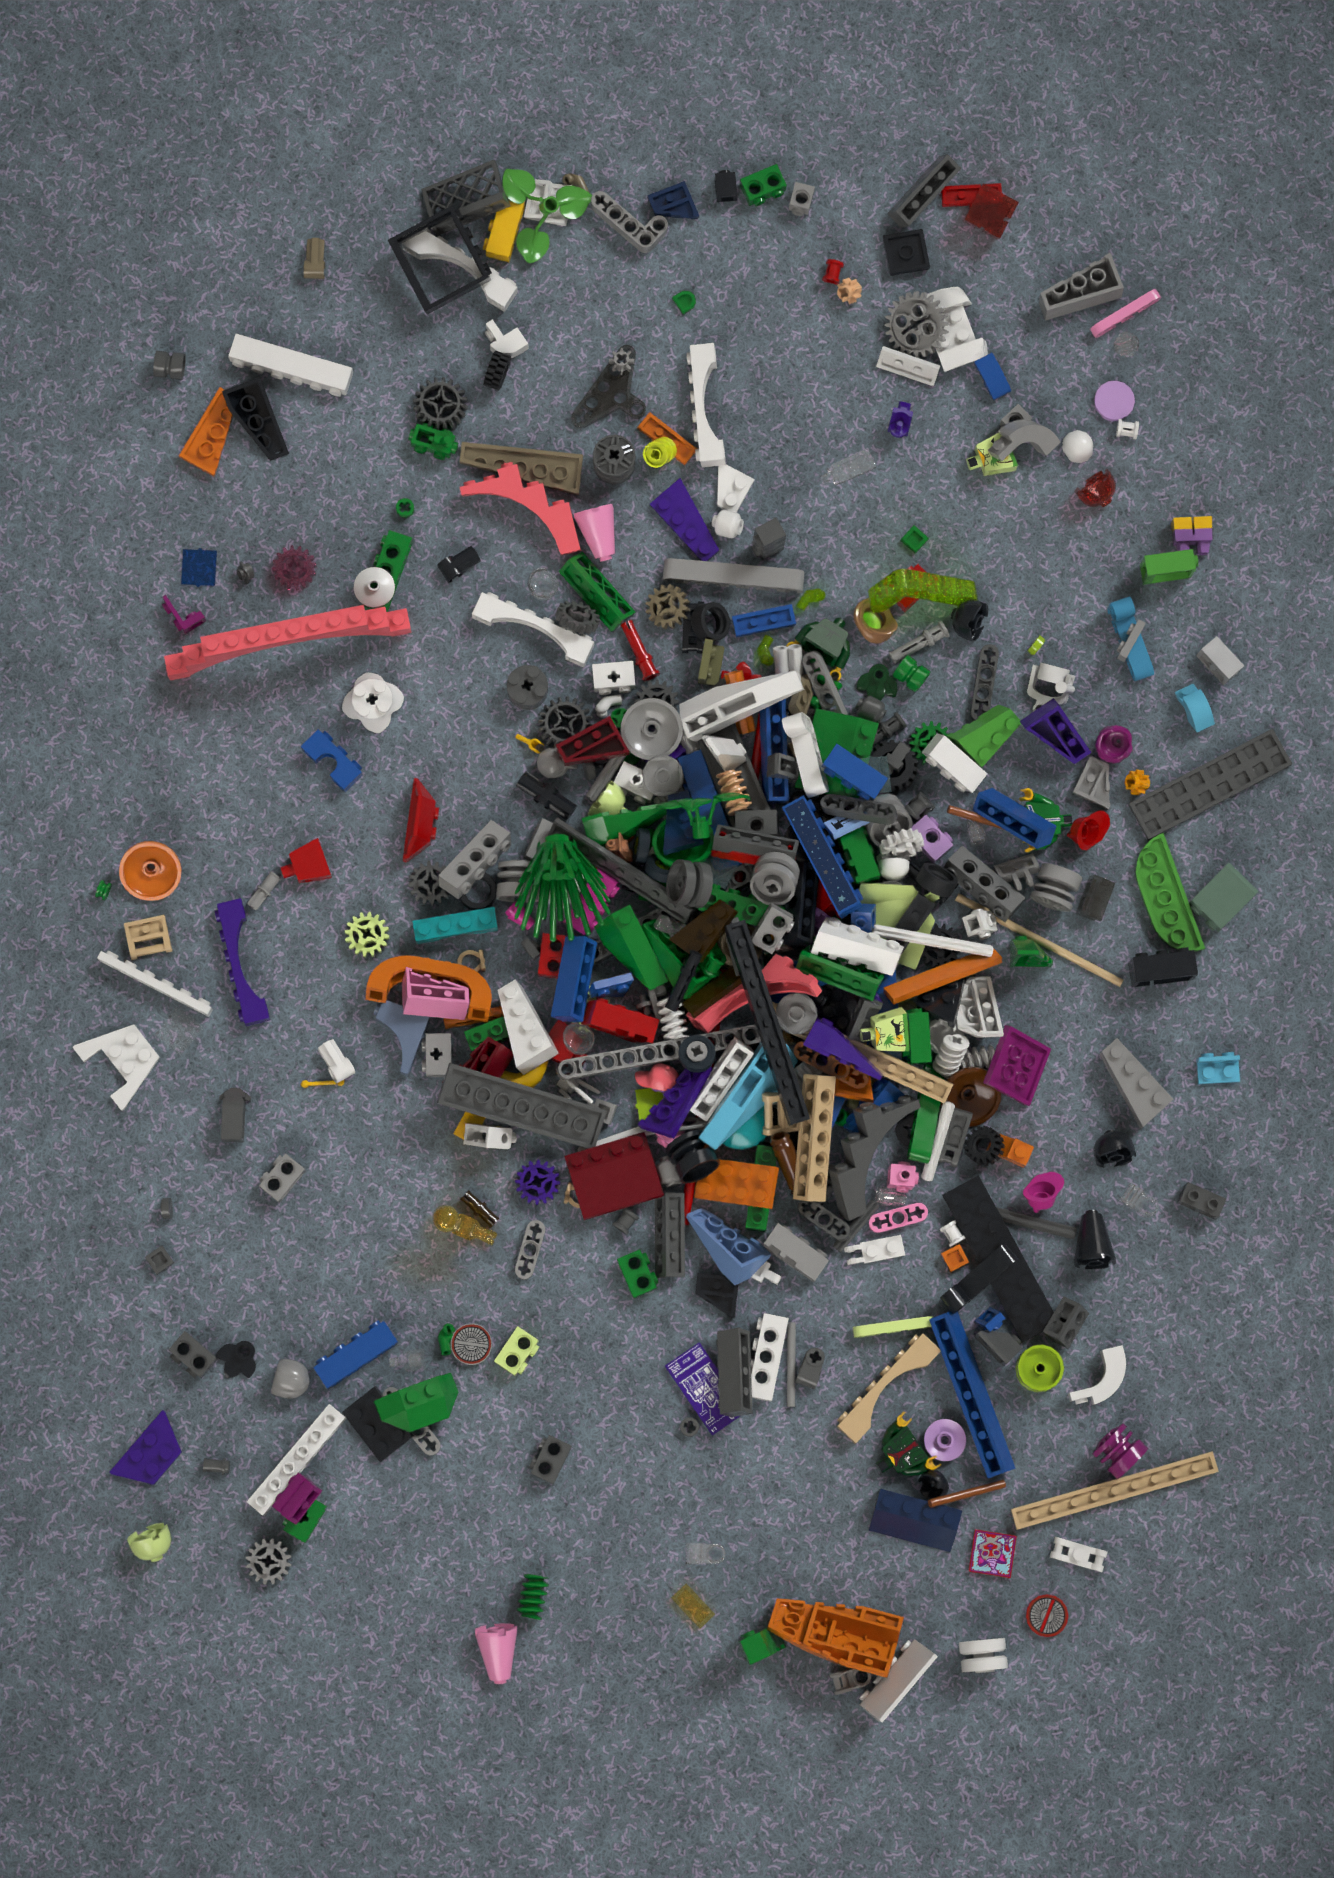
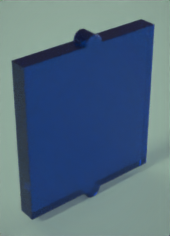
[181,548,217,587]

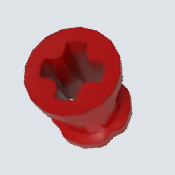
[822,259,844,285]

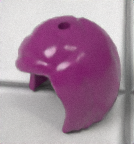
[1095,725,1133,764]

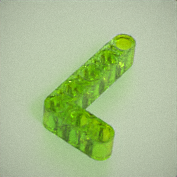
[868,569,978,613]

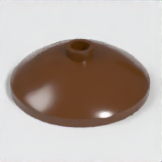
[940,1067,1001,1127]

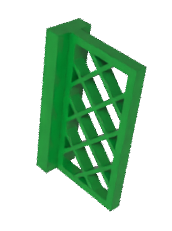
[796,937,886,1001]

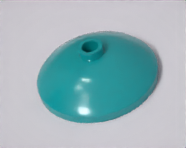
[710,1093,766,1150]

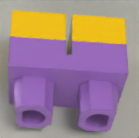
[1171,516,1212,555]

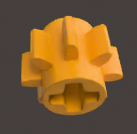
[1125,769,1150,795]

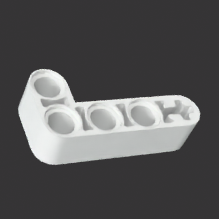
[782,712,829,798]

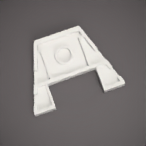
[73,1025,160,1111]

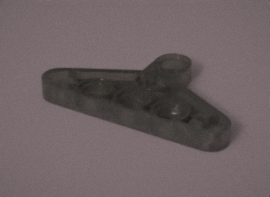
[571,345,646,429]

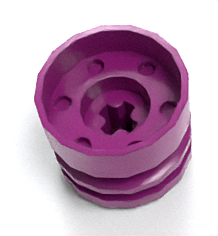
[1092,1423,1149,1479]

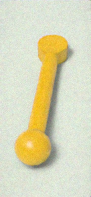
[301,1080,345,1088]

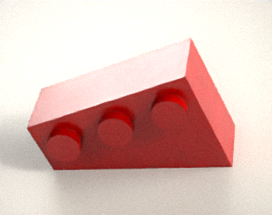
[581,997,660,1043]

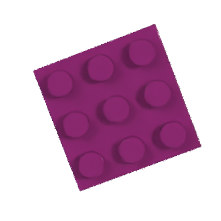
[983,1025,1051,1106]

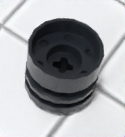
[665,1130,720,1184]

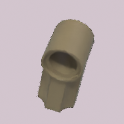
[304,238,325,279]

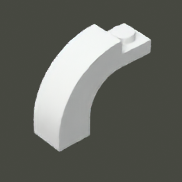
[1068,1345,1126,1405]

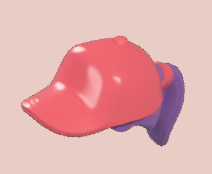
[635,1063,679,1094]

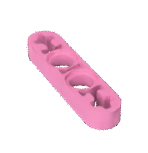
[1090,289,1161,338]

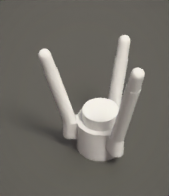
[557,1072,600,1103]

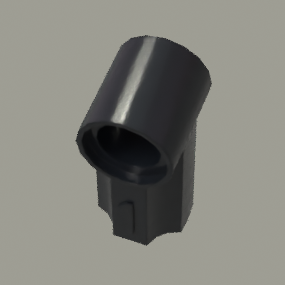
[437,545,481,583]

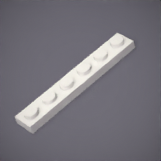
[97,951,213,1017]

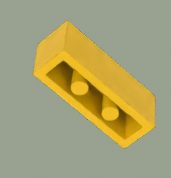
[483,200,525,262]

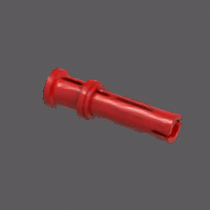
[621,620,660,681]

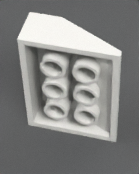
[859,1639,938,1723]

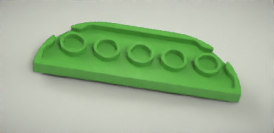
[1135,833,1205,952]

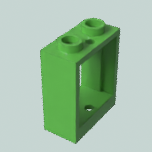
[1140,549,1199,585]

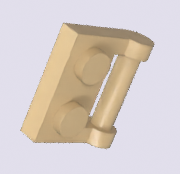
[124,915,172,960]
[762,1092,799,1136]

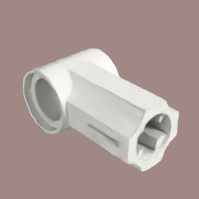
[318,1039,355,1083]

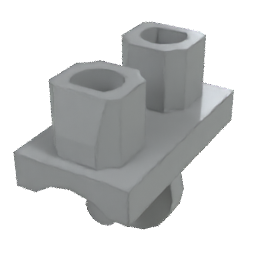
[636,984,667,1019]

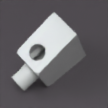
[463,1123,517,1149]

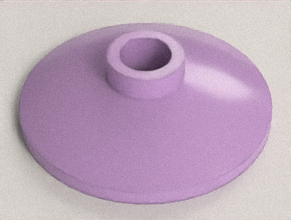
[924,1419,966,1461]

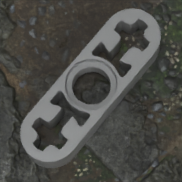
[515,1220,545,1280]

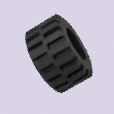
[868,740,918,795]

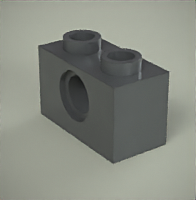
[735,810,779,837]

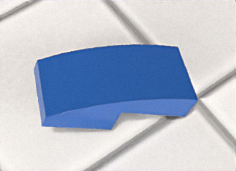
[974,353,1011,401]

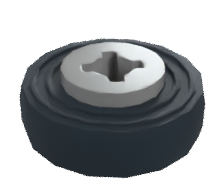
[678,1035,716,1073]

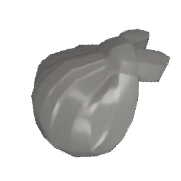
[536,748,577,779]

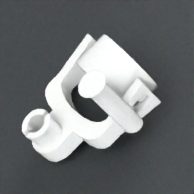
[1027,662,1075,712]

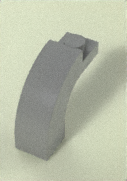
[988,420,1061,461]

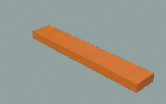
[883,948,1002,1004]

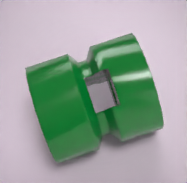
[892,655,931,693]

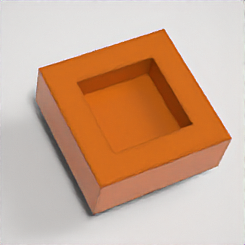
[941,1244,969,1273]

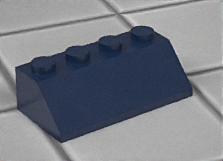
[869,1489,962,1552]

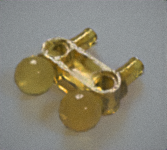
[432,1204,497,1246]

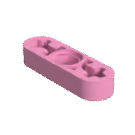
[868,1203,928,1233]

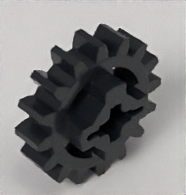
[920,923,960,968]

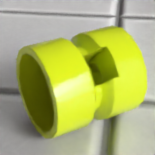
[643,437,677,468]

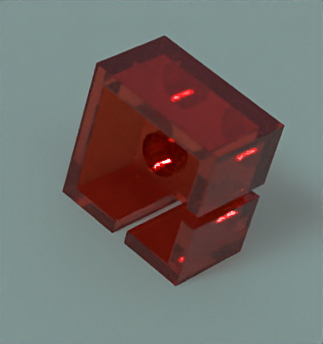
[962,183,1019,240]

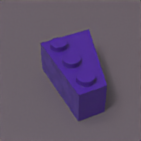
[1020,698,1091,764]

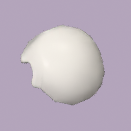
[1062,430,1093,463]

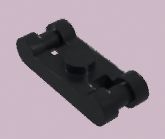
[682,601,704,654]

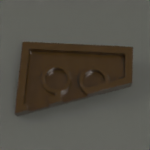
[669,899,738,963]

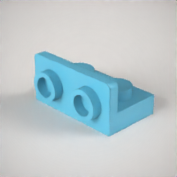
[1196,1052,1240,1084]

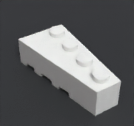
[811,917,904,976]

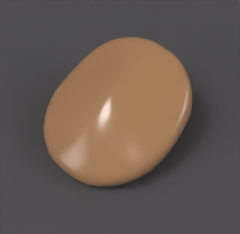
[853,598,898,644]

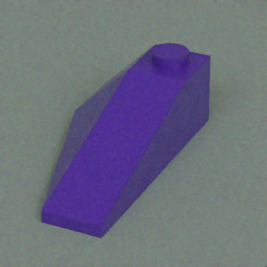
[803,1018,883,1080]

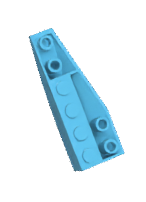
[698,1042,798,1150]

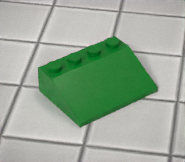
[794,708,879,798]

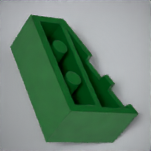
[837,826,881,890]
[738,1628,786,1665]

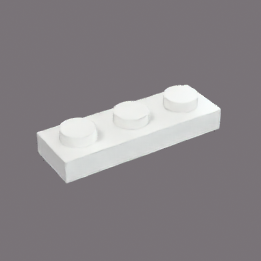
[876,346,940,386]

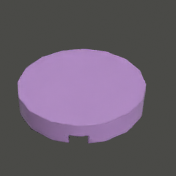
[1094,381,1135,421]

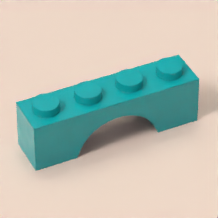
[412,907,498,944]

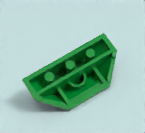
[374,1373,459,1432]

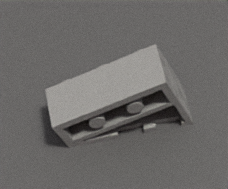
[763,1223,829,1282]

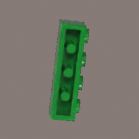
[697,884,785,926]

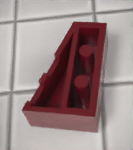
[555,716,630,766]
[442,1037,514,1083]

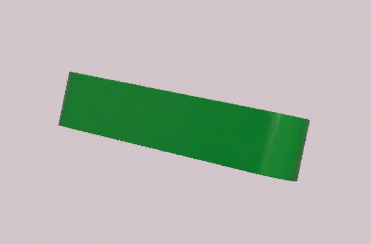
[907,1063,944,1164]

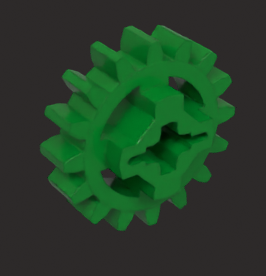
[909,721,948,767]

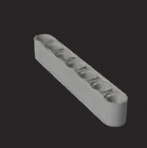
[663,558,805,593]

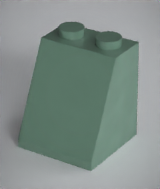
[1189,863,1259,932]

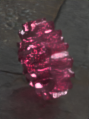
[272,545,317,590]

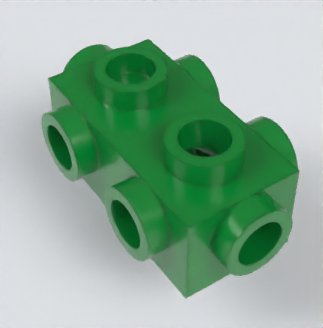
[408,423,459,460]

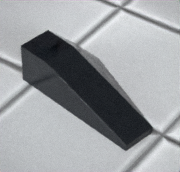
[222,376,289,461]

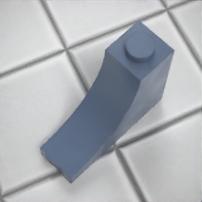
[374,1001,430,1076]

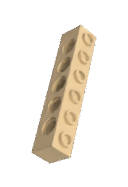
[793,1074,836,1202]

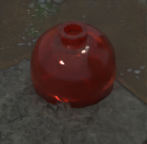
[1074,469,1116,507]

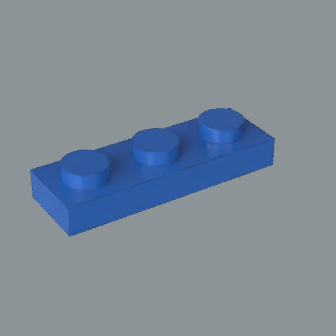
[732,604,796,638]

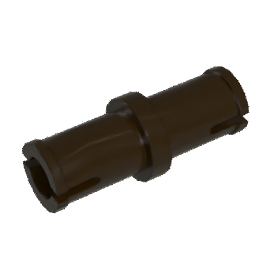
[460,1190,500,1228]

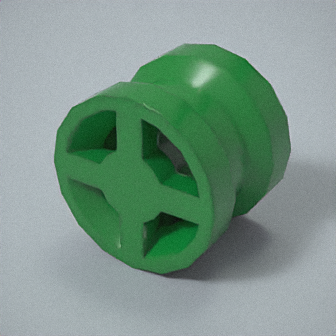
[610,708,627,731]

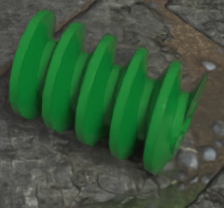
[516,1574,549,1620]

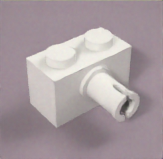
[614,761,654,805]

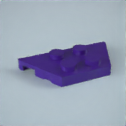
[109,1410,182,1485]

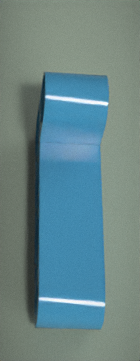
[1107,596,1154,681]

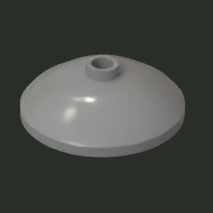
[621,698,683,760]

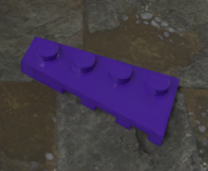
[650,478,719,561]

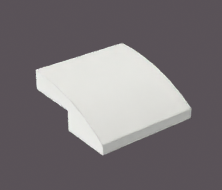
[524,179,572,226]

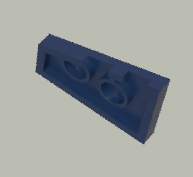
[663,790,704,855]

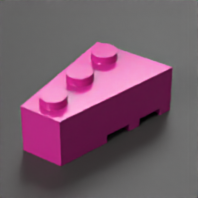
[564,869,621,935]

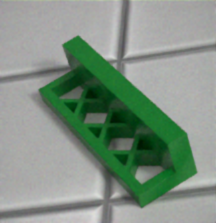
[559,552,636,632]

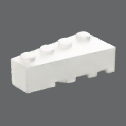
[498,979,559,1075]

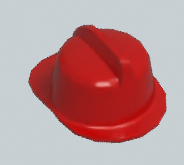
[1067,810,1110,850]

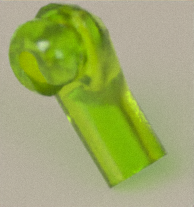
[796,588,826,611]
[757,635,774,666]

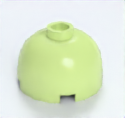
[587,780,626,816]
[127,1523,171,1562]

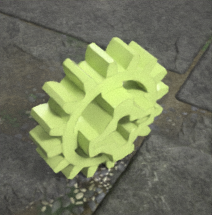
[345,912,390,957]

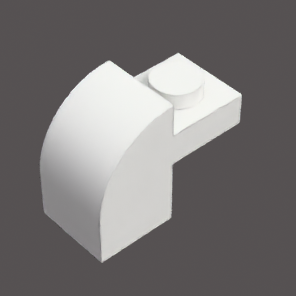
[485,319,529,358]

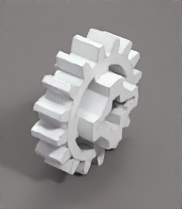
[879,828,924,860]

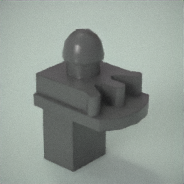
[883,742,911,776]

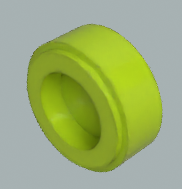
[1027,635,1045,655]

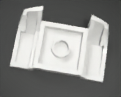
[920,286,988,372]

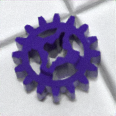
[515,1160,560,1206]

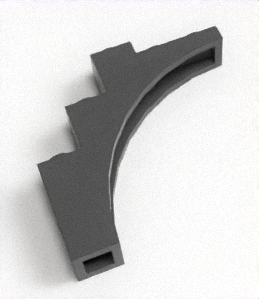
[828,1095,921,1221]

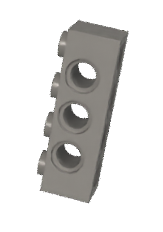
[438,820,511,899]

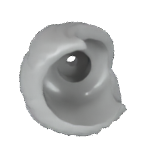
[271,1359,310,1399]

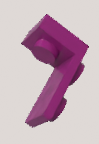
[162,595,206,634]

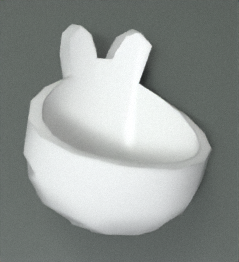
[876,853,909,881]

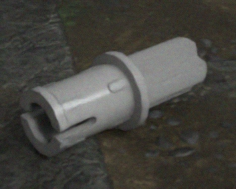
[247,871,281,910]

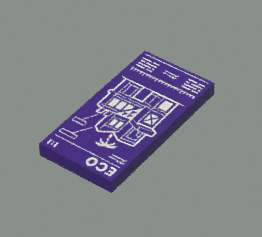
[665,1342,740,1436]

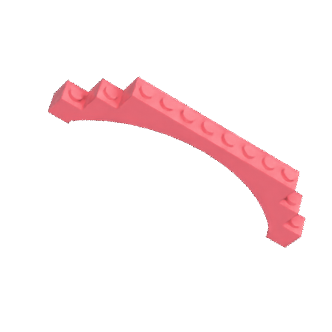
[164,605,411,680]

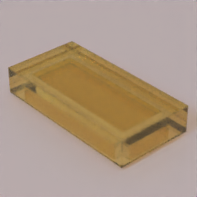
[671,1583,715,1629]

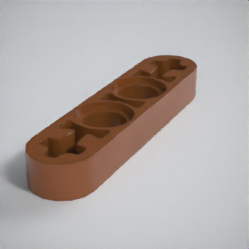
[794,1041,869,1089]

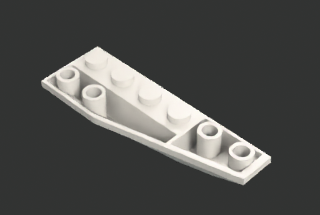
[679,670,804,742]

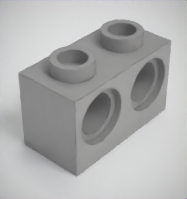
[751,902,794,954]
[259,1153,306,1203]

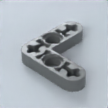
[798,1165,851,1242]

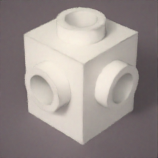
[962,908,998,940]

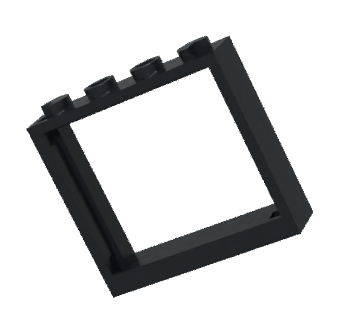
[388,206,492,314]

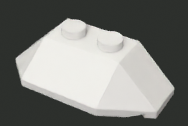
[956,976,1004,1038]

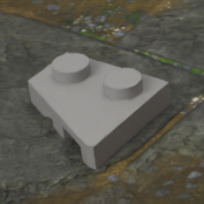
[1073,756,1110,810]

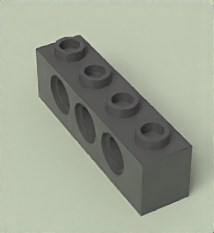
[943,845,1025,922]

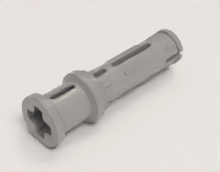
[889,621,950,664]

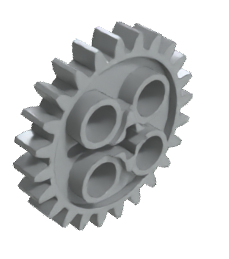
[884,291,950,358]

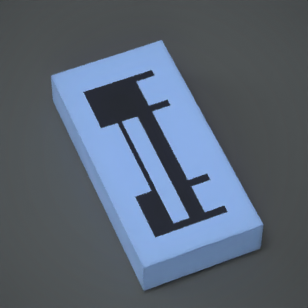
[824,809,870,840]

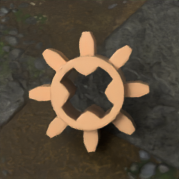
[837,278,862,304]

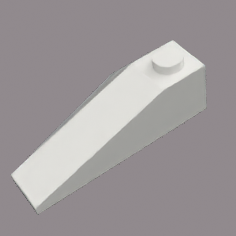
[701,735,747,771]

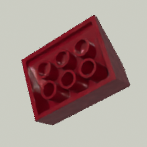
[564,1132,664,1220]

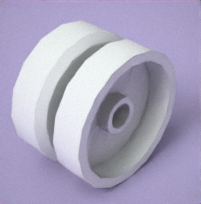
[959,1638,1008,1673]

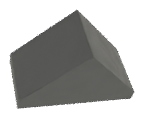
[767,753,799,780]

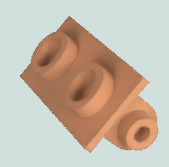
[606,832,633,865]

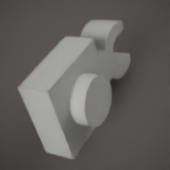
[582,1097,618,1125]

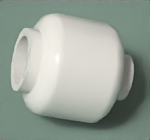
[712,510,744,538]

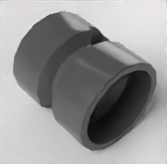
[153,351,186,380]

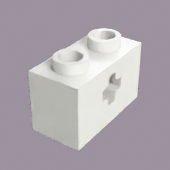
[592,661,635,695]

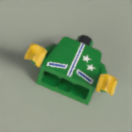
[1019,788,1072,852]

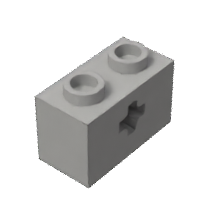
[422,1033,452,1077]

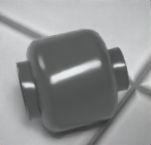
[855,696,887,724]

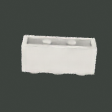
[922,734,987,793]

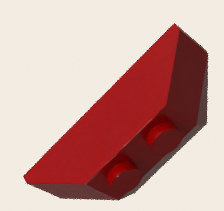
[403,778,440,862]

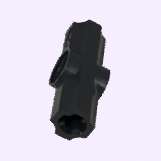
[516,771,577,820]

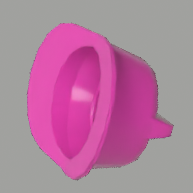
[1023,1172,1064,1213]

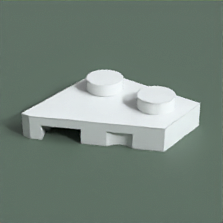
[717,465,754,513]

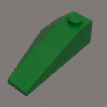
[594,905,669,991]

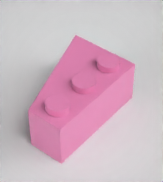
[402,967,469,1020]

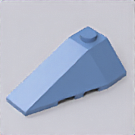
[686,1208,771,1285]

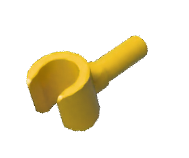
[515,734,544,754]

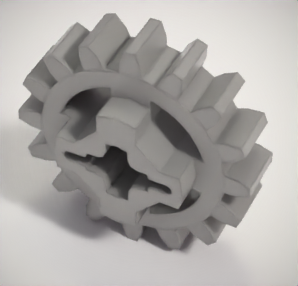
[246,1539,292,1585]

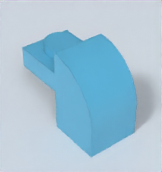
[1175,684,1215,732]

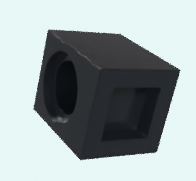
[715,170,737,202]

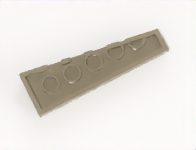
[459,442,583,495]

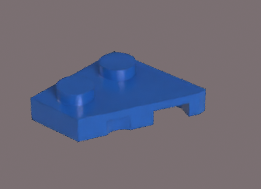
[589,973,634,998]

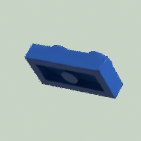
[974,1307,1005,1332]

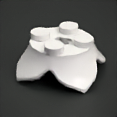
[342,673,404,733]

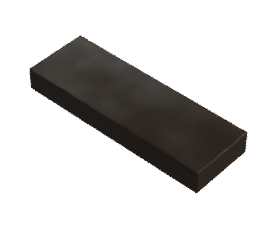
[682,966,742,1018]

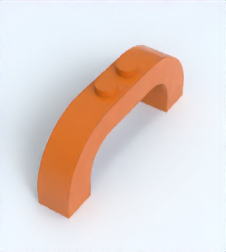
[365,955,492,1022]

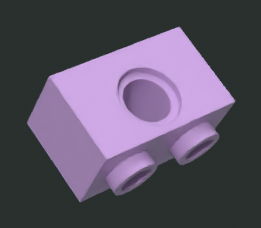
[912,815,953,864]

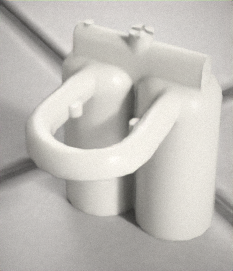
[773,644,804,680]

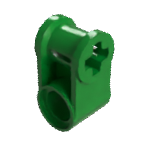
[699,943,727,978]

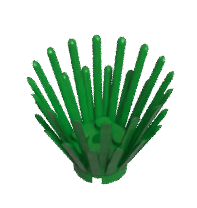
[515,834,610,942]

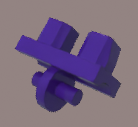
[888,401,913,438]

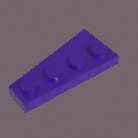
[638,1067,713,1139]

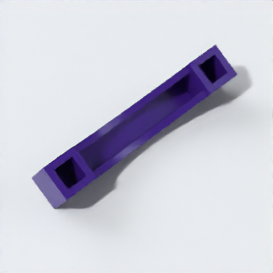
[214,898,270,1026]

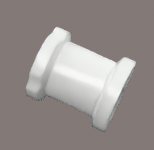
[1116,419,1139,440]
[940,1220,965,1247]

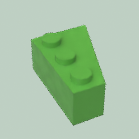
[947,704,1021,767]

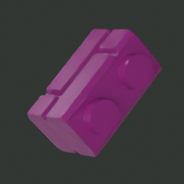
[272,1472,322,1525]

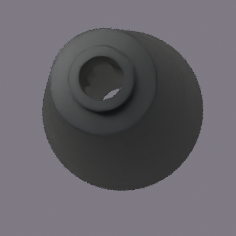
[1074,1210,1116,1269]

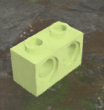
[494,1326,539,1376]

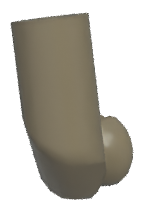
[562,173,590,193]

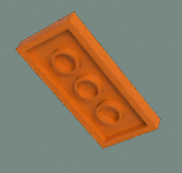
[694,1159,779,1209]

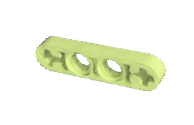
[853,1316,934,1338]

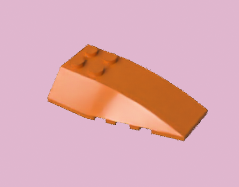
[767,1598,904,1678]

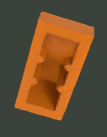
[986,1134,1034,1168]

